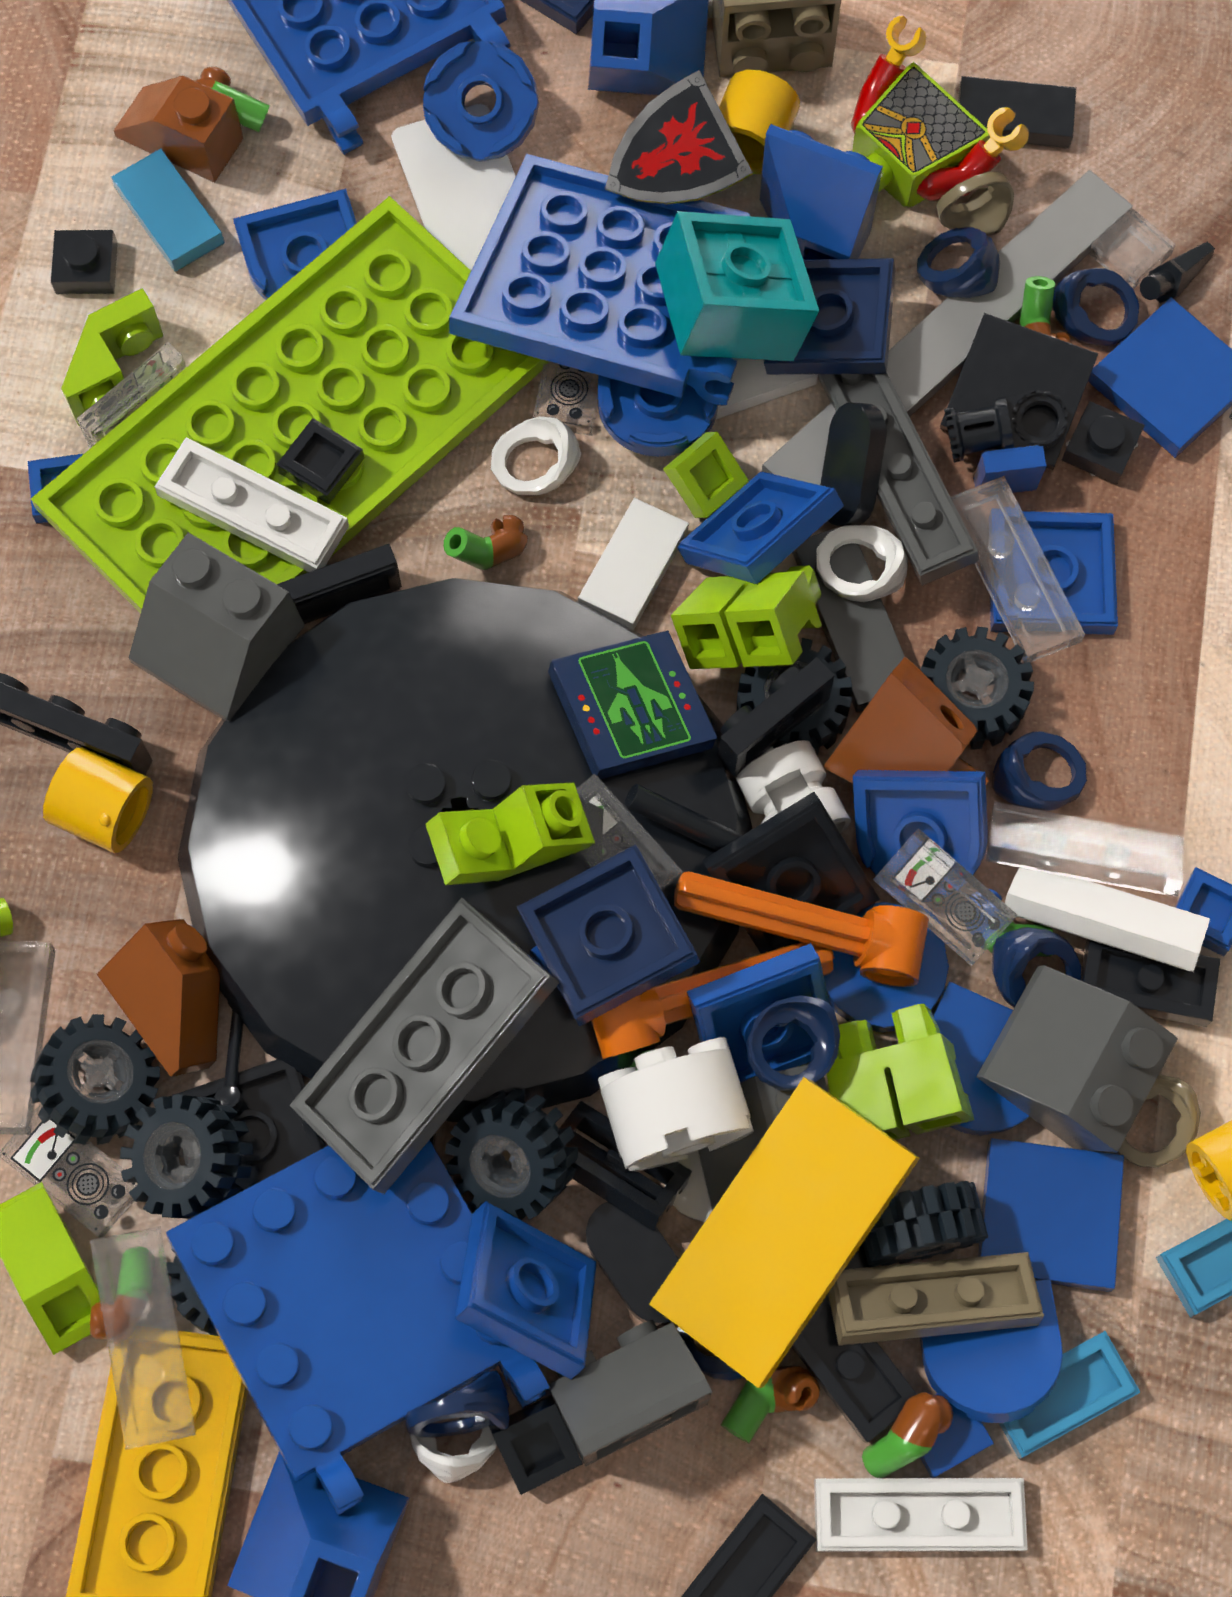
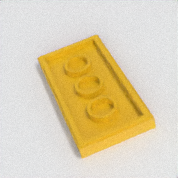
[649,1077,920,1388]
[66,1325,248,1597]

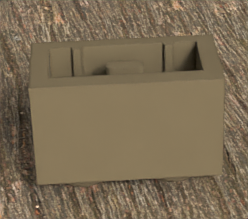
[712,0,841,77]

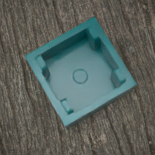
[655,211,819,361]

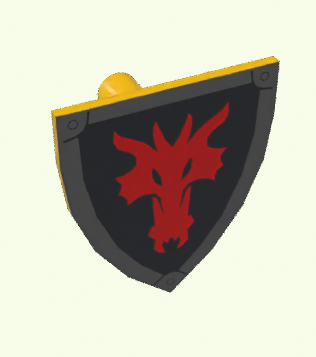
[605,70,753,204]

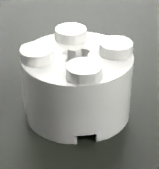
[598,1037,754,1171]

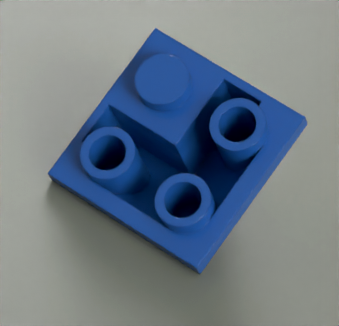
[588,0,709,95]
[759,124,883,260]
[227,1451,410,1597]

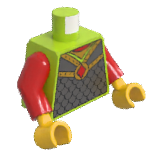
[851,15,1029,207]

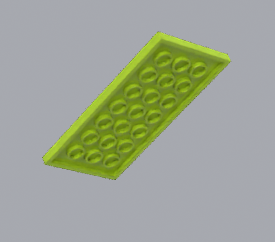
[31,196,551,614]

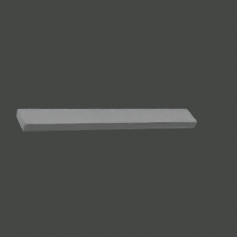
[762,170,1133,485]

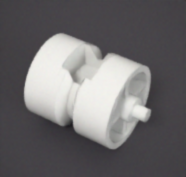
[736,740,851,834]

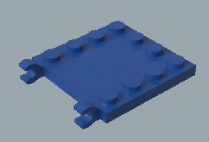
[227,0,510,155]
[449,154,750,405]
[166,1140,550,1516]

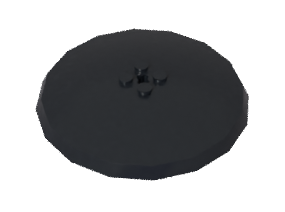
[178,578,752,1123]

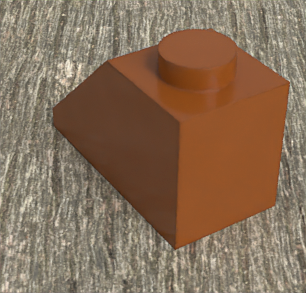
[113,76,244,183]
[97,919,220,1077]

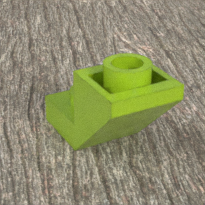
[61,288,164,426]
[425,783,595,885]
[0,1182,106,1355]

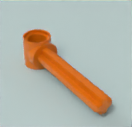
[674,871,929,987]
[591,942,834,1059]

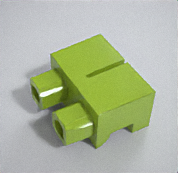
[671,565,822,669]
[827,1004,975,1140]

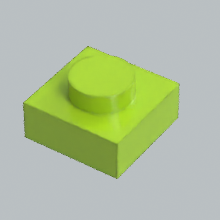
[663,431,749,518]

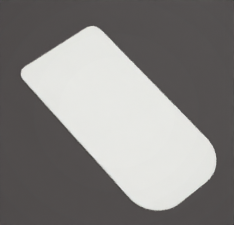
[391,104,516,270]

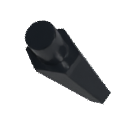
[1140,241,1215,303]

